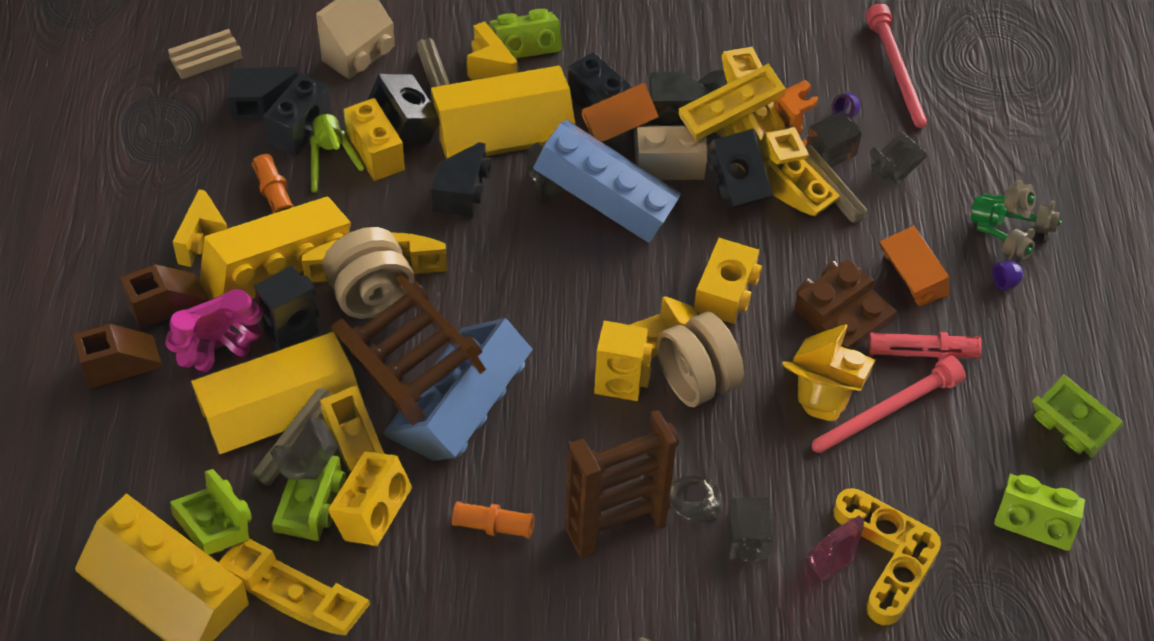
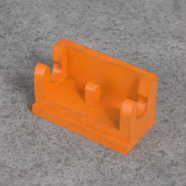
[774,80,818,146]
[581,83,659,142]
[879,226,949,306]

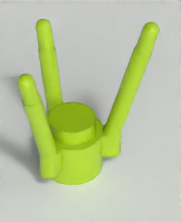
[309,114,364,193]

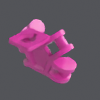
[165,289,263,372]

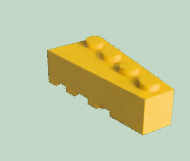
[199,196,351,301]

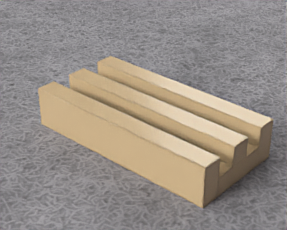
[168,29,242,79]

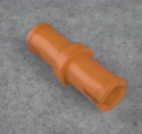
[251,154,294,214]
[452,501,535,539]

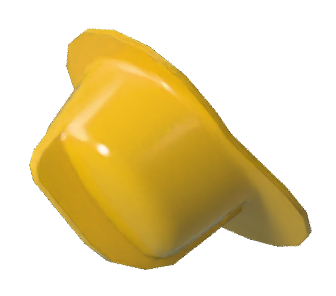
[782,361,862,422]

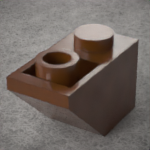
[120,264,208,330]
[72,324,163,389]

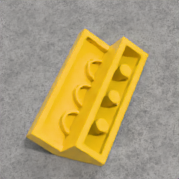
[431,65,576,159]
[191,332,364,454]

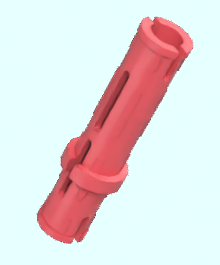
[868,332,982,361]

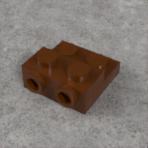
[794,258,897,350]

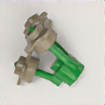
[971,180,1062,262]

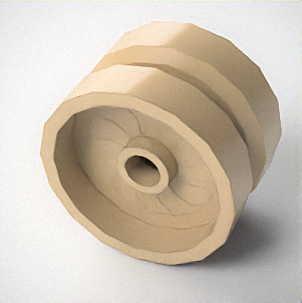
[322,227,415,319]
[656,312,744,407]

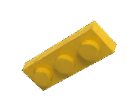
[679,63,786,141]

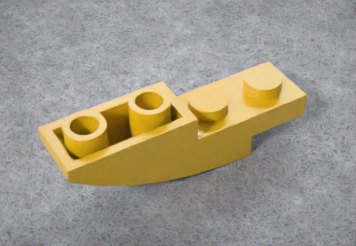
[716,119,840,217]

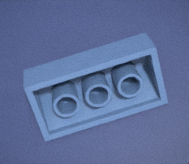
[533,120,681,243]
[383,318,533,461]

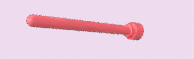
[865,4,927,128]
[812,355,966,453]

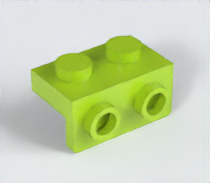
[489,9,562,58]
[1032,374,1123,458]
[272,455,346,541]
[170,469,251,555]
[994,473,1085,551]

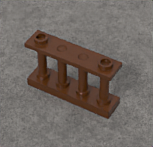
[331,274,486,426]
[565,410,679,560]

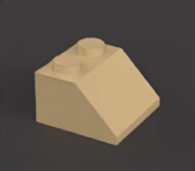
[316,0,395,79]
[633,125,708,180]

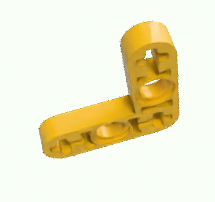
[833,488,941,625]

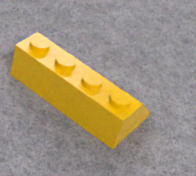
[75,493,249,641]

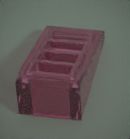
[805,515,864,581]

